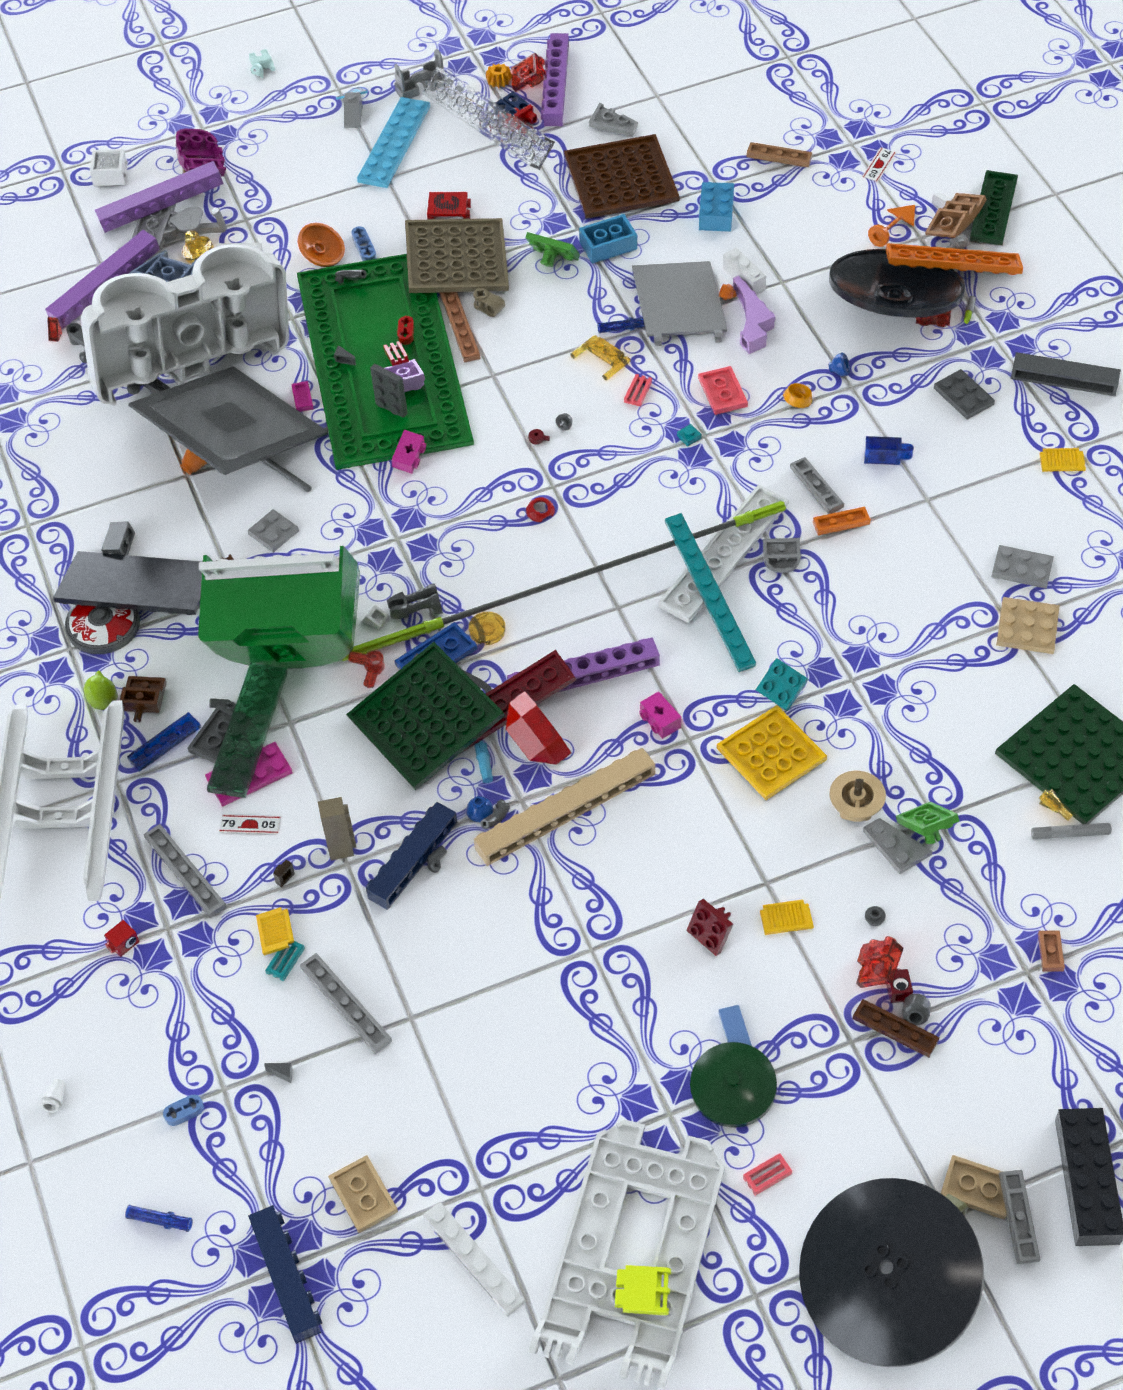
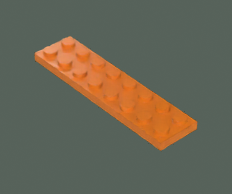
[886,243,1023,275]

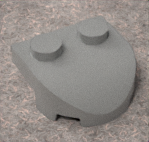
[763,538,801,573]

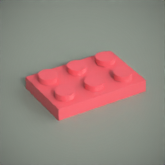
[698,366,748,415]

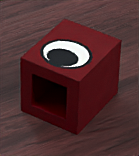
[885,968,913,1004]

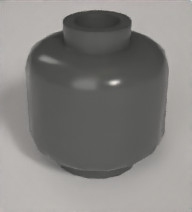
[902,994,931,1025]

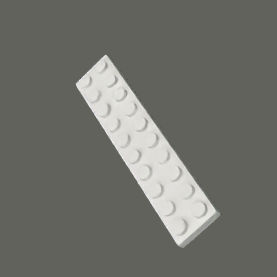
[658,484,789,623]

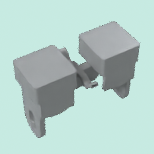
[394,49,447,99]

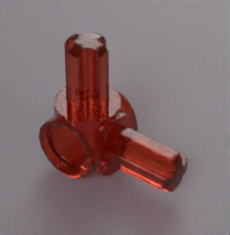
[348,651,385,688]

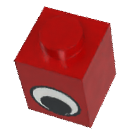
[104,920,140,957]

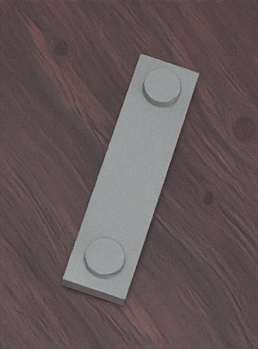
[790,457,845,514]
[999,1170,1041,1264]

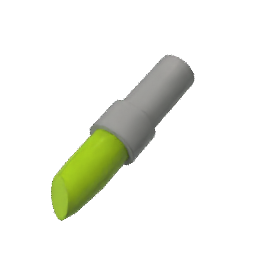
[964,296,976,324]

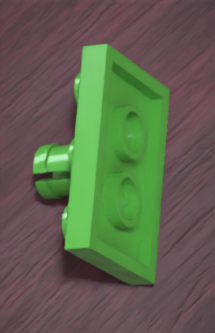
[525,232,580,267]
[895,801,960,844]

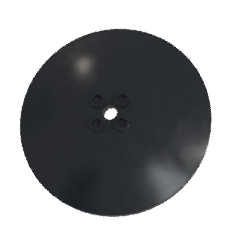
[829,249,965,318]
[799,1178,984,1367]

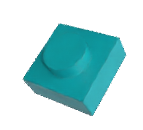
[677,424,702,447]

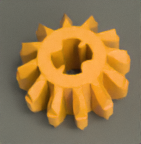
[486,63,512,89]

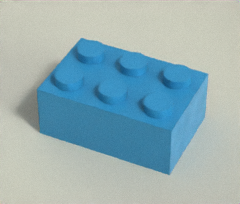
[699,182,734,232]
[579,214,637,264]

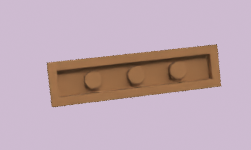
[746,142,812,168]

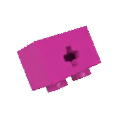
[392,430,426,474]
[639,691,682,739]

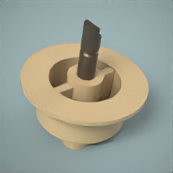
[829,770,886,822]

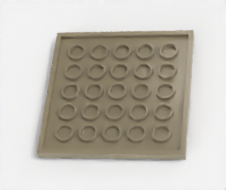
[405,218,509,293]

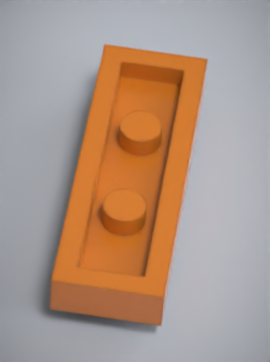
[812,506,871,536]

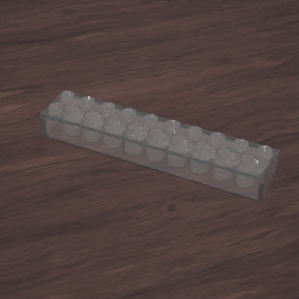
[422,66,555,170]

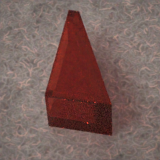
[47,317,62,342]

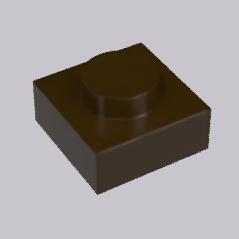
[273,859,295,888]

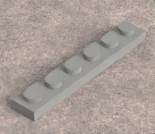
[143,824,227,918]
[300,953,392,1054]

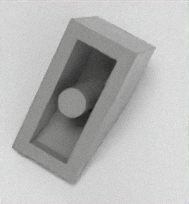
[344,92,363,128]

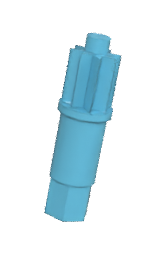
[474,740,493,783]

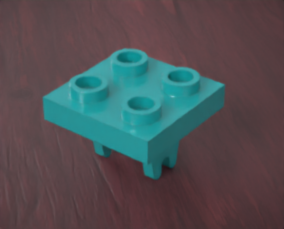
[755,658,809,711]

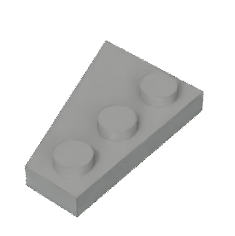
[589,102,638,137]
[863,818,933,874]

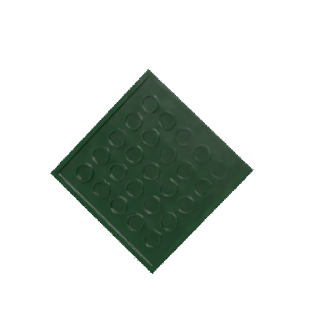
[346,642,505,791]
[995,684,1123,824]

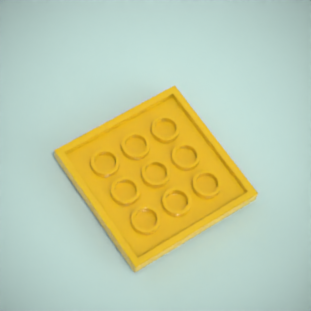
[716,705,827,800]

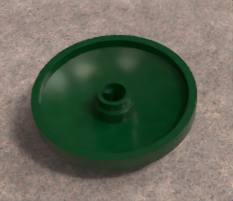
[690,1042,777,1128]

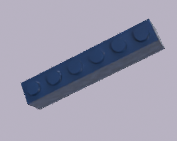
[366,802,458,910]
[248,1205,323,1344]

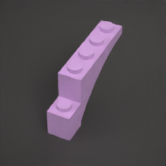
[733,275,776,354]

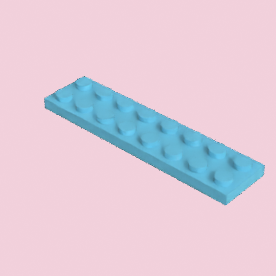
[357,97,430,188]

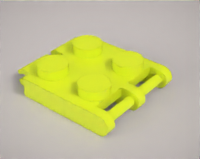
[615,1265,671,1315]

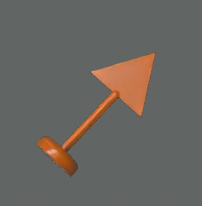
[868,205,915,247]

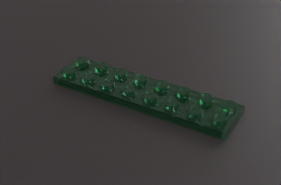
[207,663,288,798]

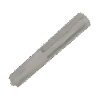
[1031,823,1112,839]

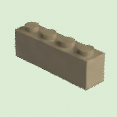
[318,797,357,861]

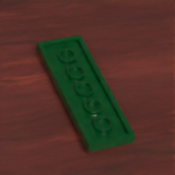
[970,170,1018,246]

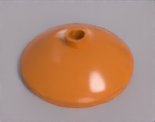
[297,222,345,267]

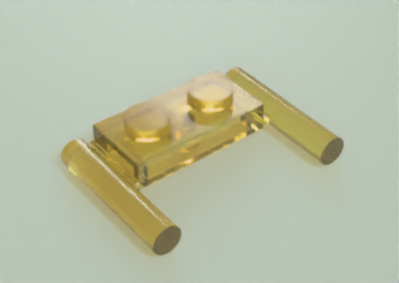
[570,335,631,381]

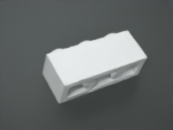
[722,247,766,295]

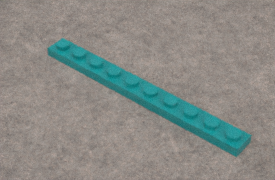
[665,512,756,672]

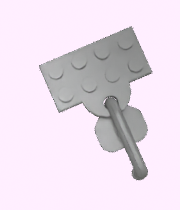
[132,204,227,250]

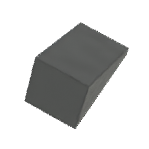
[334,345,356,365]
[264,1063,293,1083]

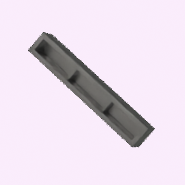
[1011,352,1121,396]

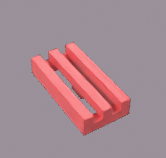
[624,374,652,407]
[743,1153,792,1196]

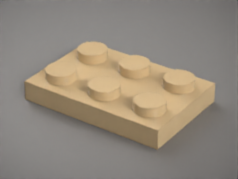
[328,1155,398,1233]
[941,1155,1007,1220]

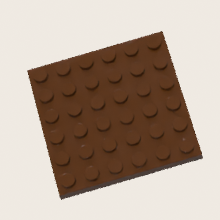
[563,134,680,219]

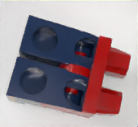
[491,91,537,132]

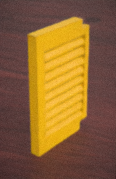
[1039,448,1086,472]
[760,899,814,935]
[256,907,294,956]

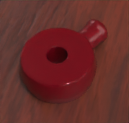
[528,429,550,445]

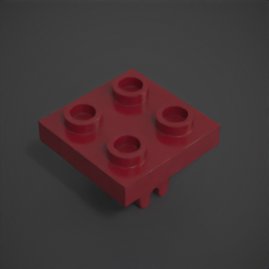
[686,898,734,956]

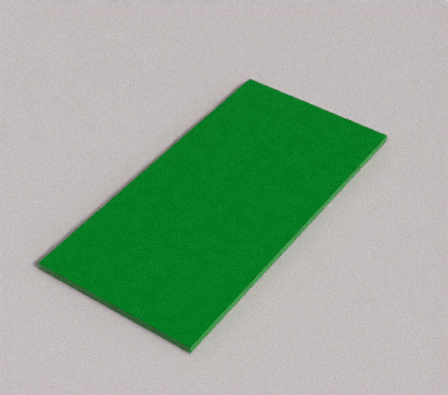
[297,253,474,470]

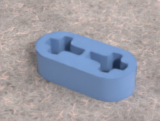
[163,1095,204,1126]

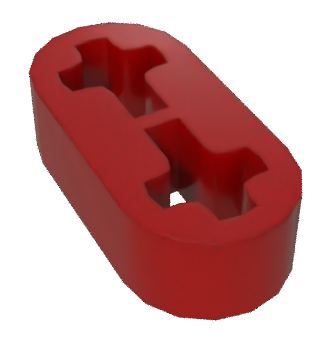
[397,316,414,345]

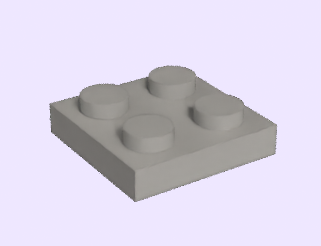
[247,509,299,553]

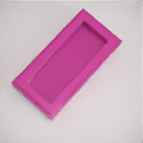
[291,381,314,412]

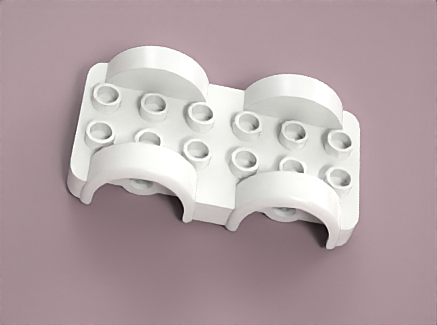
[81,244,289,406]

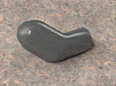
[427,845,447,873]

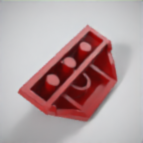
[505,691,572,765]

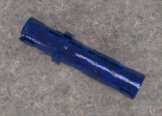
[597,317,645,334]
[125,1204,193,1232]

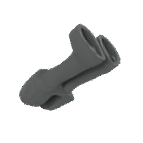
[387,583,443,619]

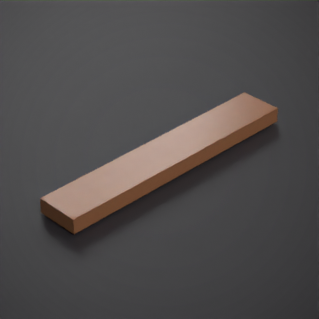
[439,292,481,363]

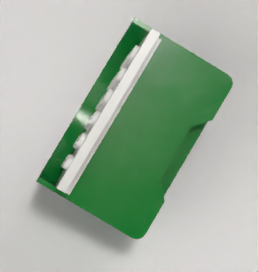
[198,545,360,669]

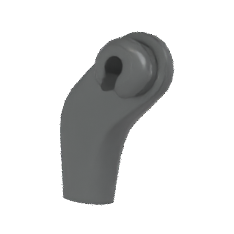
[335,270,366,283]
[481,799,510,829]

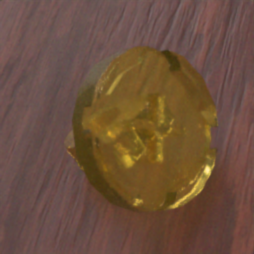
[181,231,214,263]

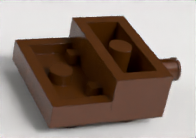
[120,676,167,723]

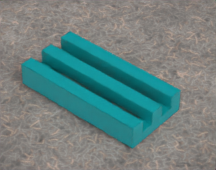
[265,941,305,982]

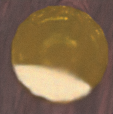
[469,612,506,645]

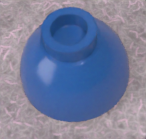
[828,352,850,376]
[466,796,494,822]

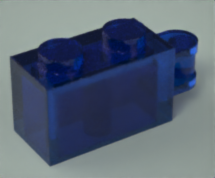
[864,436,914,465]

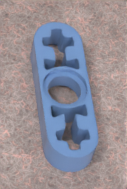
[351,226,377,261]

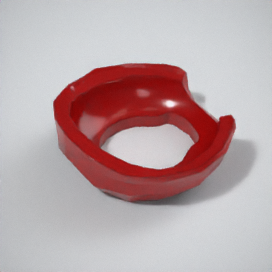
[526,497,555,522]

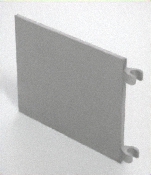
[632,261,727,346]

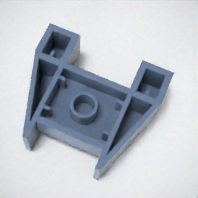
[129,250,196,282]

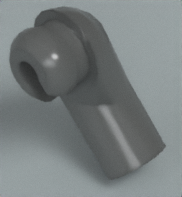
[209,698,236,712]

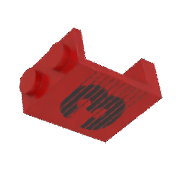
[427,192,471,220]

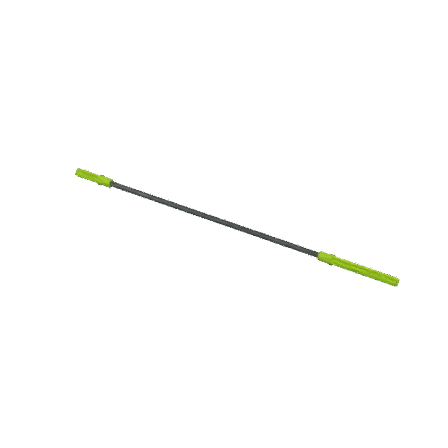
[342,501,786,661]

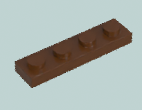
[852,999,940,1058]

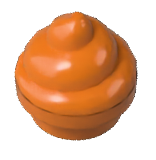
[719,284,737,300]

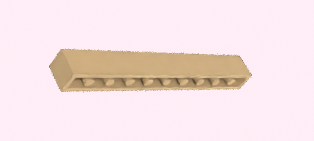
[474,747,655,866]

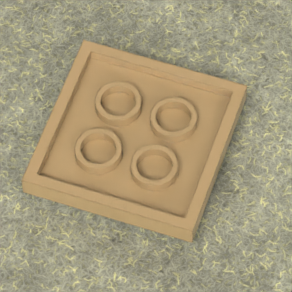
[996,597,1060,654]

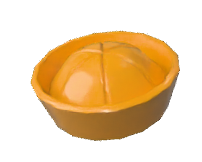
[783,383,813,408]

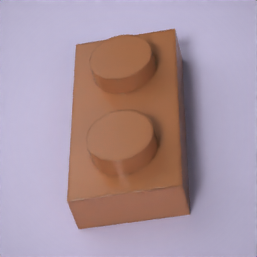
[1038,930,1065,972]

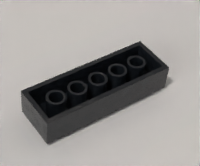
[1055,1108,1123,1246]

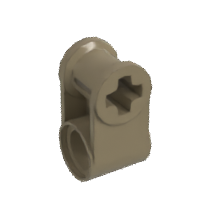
[473,288,505,317]

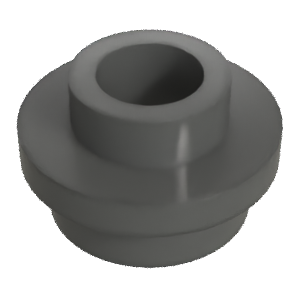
[555,413,573,430]
[865,906,886,926]

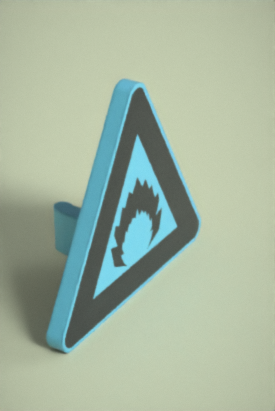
[336,87,368,100]

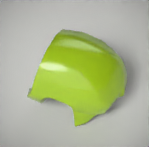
[83,670,118,710]

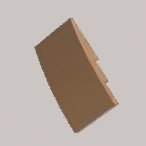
[925,193,987,238]

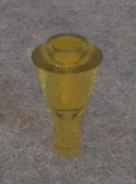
[1039,789,1073,821]

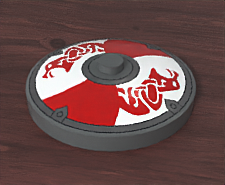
[65,604,140,654]

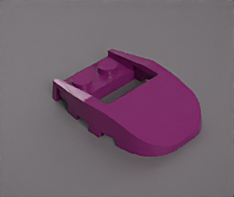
[175,128,226,177]

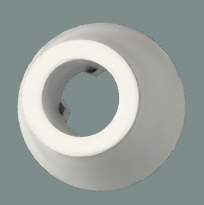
[41,1079,65,1112]

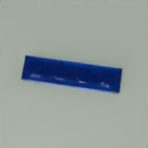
[127,712,201,772]

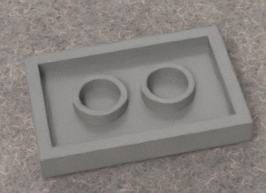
[991,545,1054,589]

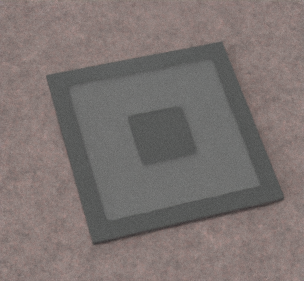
[128,366,328,475]

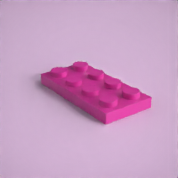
[205,742,293,807]

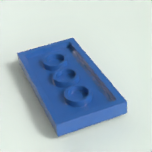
[394,622,478,670]

